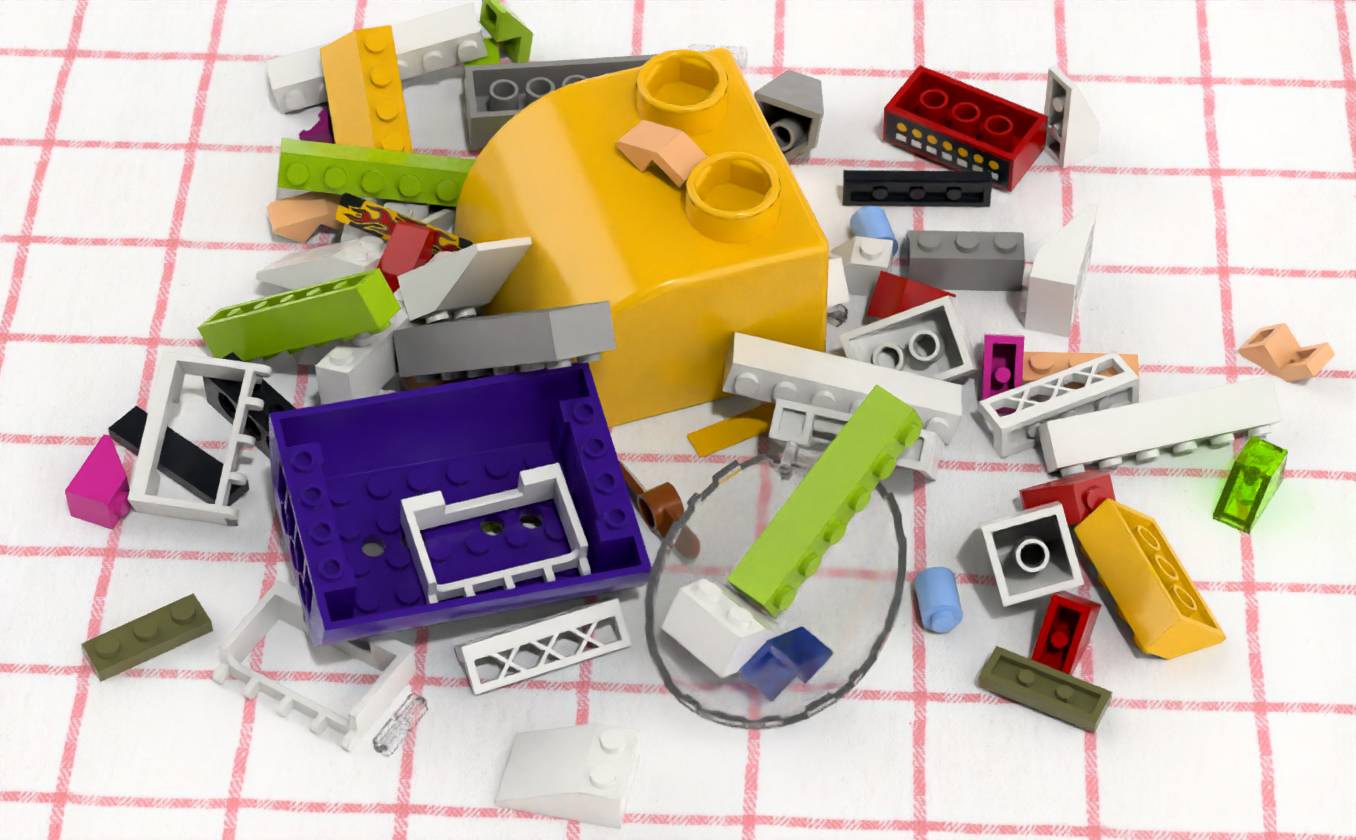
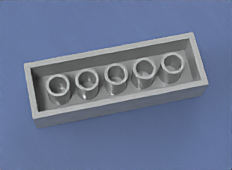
[464,54,658,149]
[393,301,617,383]

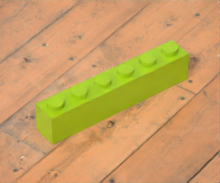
[277,138,476,207]
[197,268,401,363]
[726,384,924,618]

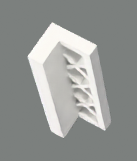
[979,351,1140,458]
[454,597,632,695]

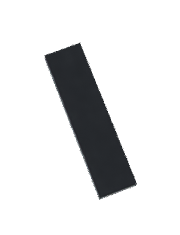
[842,170,992,207]
[108,406,249,506]

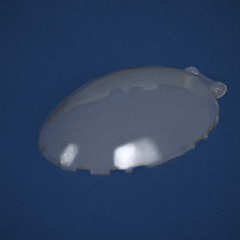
[644,441,907,731]

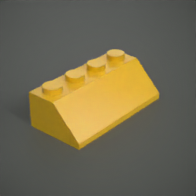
[320,25,413,153]
[1074,498,1227,660]

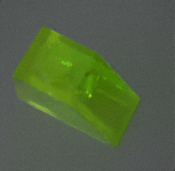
[1212,435,1288,534]

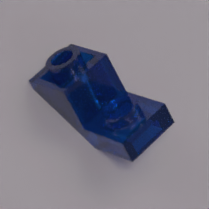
[739,626,834,702]

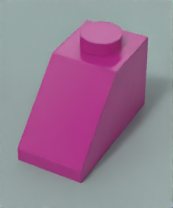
[981,333,1025,414]
[65,434,132,530]

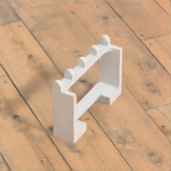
[128,351,272,525]
[768,398,944,480]
[400,463,591,604]
[212,580,416,751]

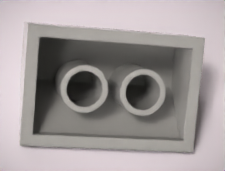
[908,230,1025,291]

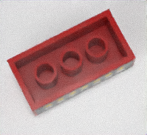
[883,65,1048,192]

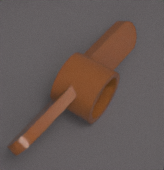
[619,461,698,559]

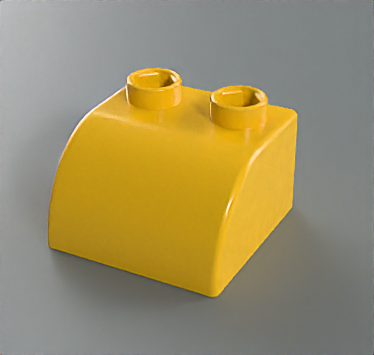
[454,48,829,428]

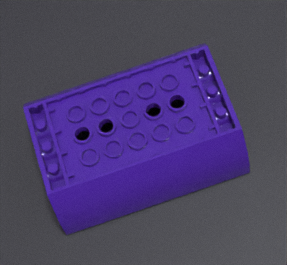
[269,362,653,647]

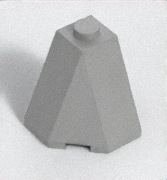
[754,70,824,162]

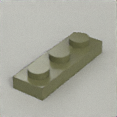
[81,593,213,682]
[979,646,1112,733]

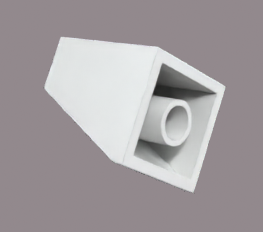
[980,501,1084,606]

